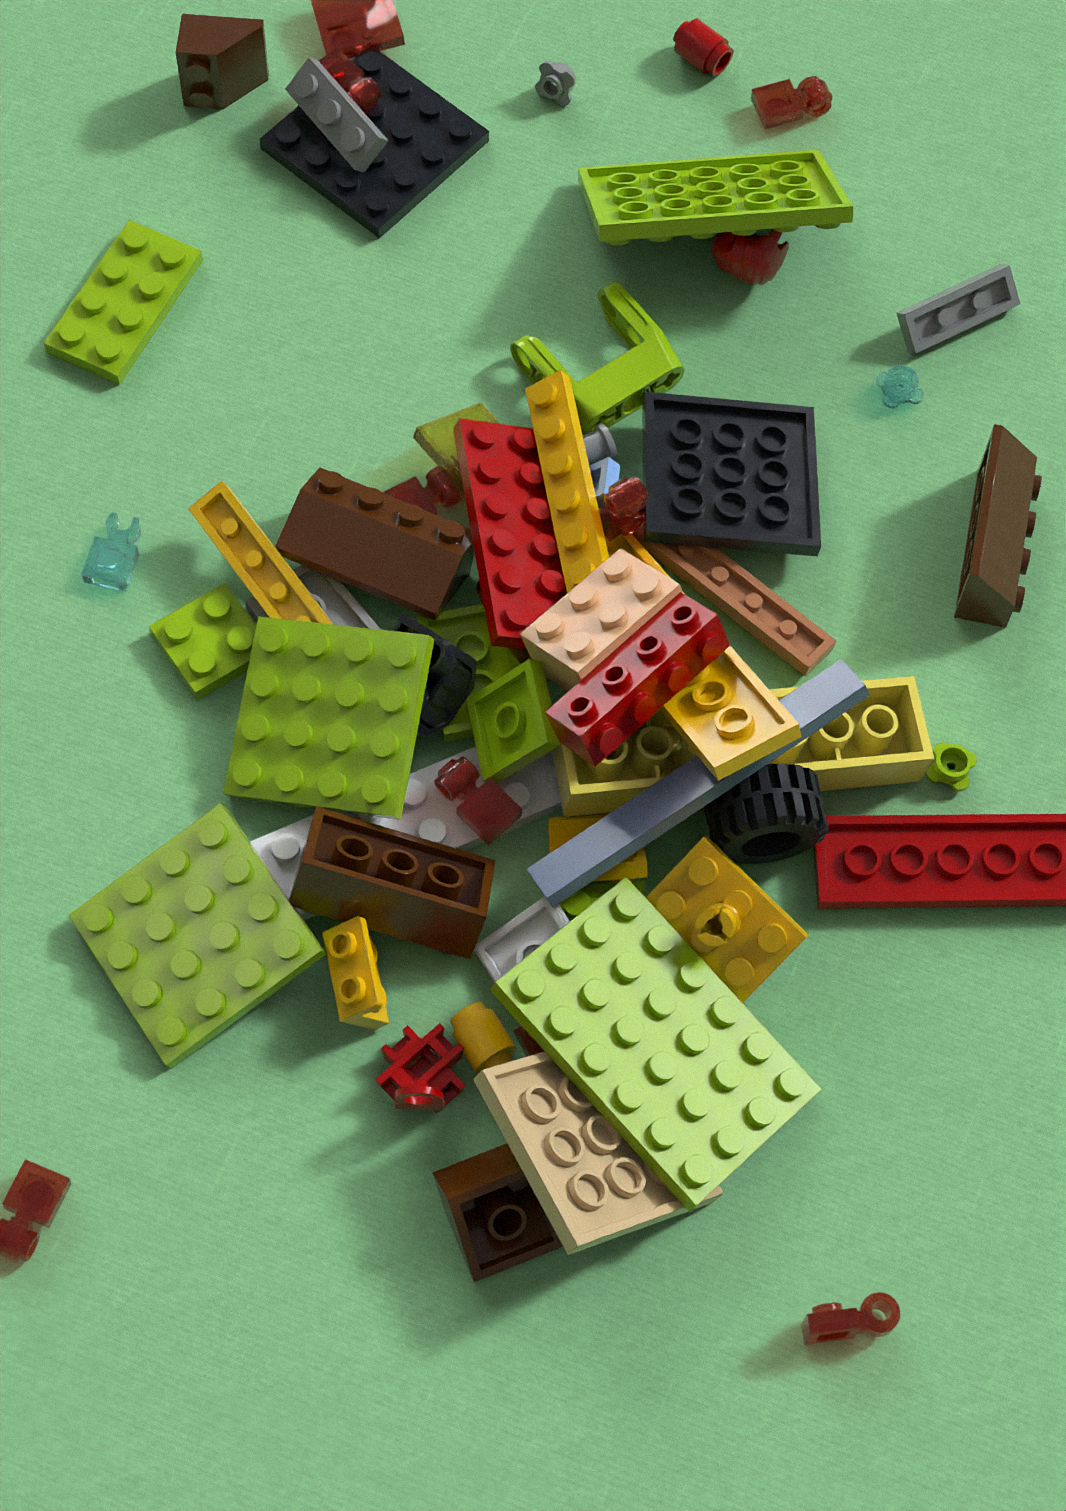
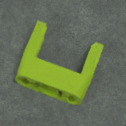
[510,281,685,434]

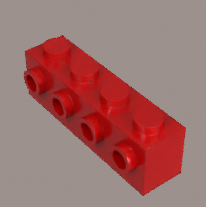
[545,592,730,767]

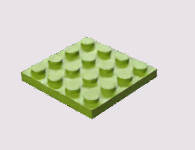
[223,616,434,820]
[69,802,326,1068]

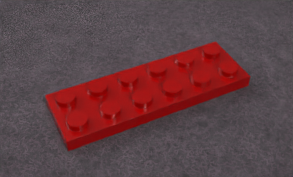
[453,418,567,649]
[813,814,1066,909]

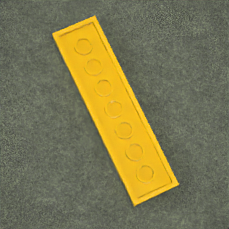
[605,526,802,781]

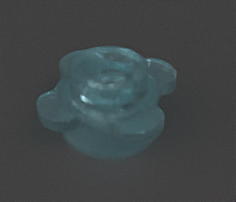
[876,365,924,409]

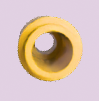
[450,1001,517,1074]

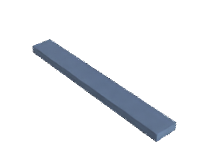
[527,659,870,908]

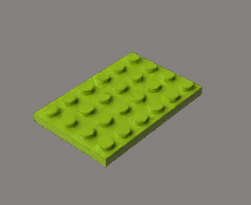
[578,149,853,245]
[490,877,821,1212]

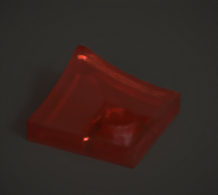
[310,0,405,64]

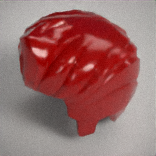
[711,229,789,286]

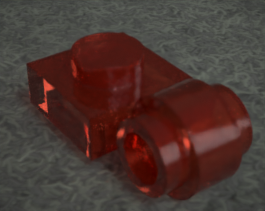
[318,48,381,113]
[751,76,832,129]
[382,464,465,515]
[600,476,649,542]
[434,756,523,846]
[0,1159,72,1263]
[801,1292,900,1345]

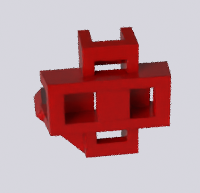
[375,1023,466,1114]

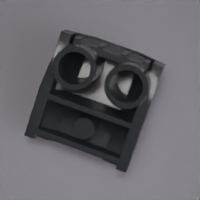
[393,612,477,737]

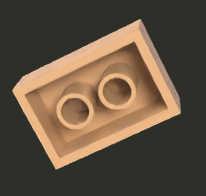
[520,548,684,692]

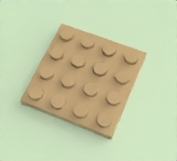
[473,1052,724,1255]

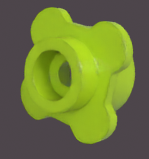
[926,742,977,791]

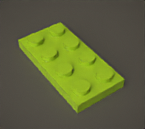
[44,220,203,385]

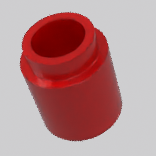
[673,18,734,76]

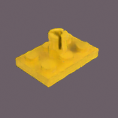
[646,835,809,1003]

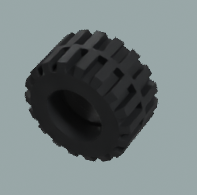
[704,764,828,864]

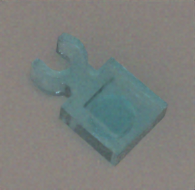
[81,512,141,592]

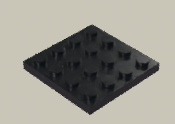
[260,44,489,239]
[642,392,821,557]

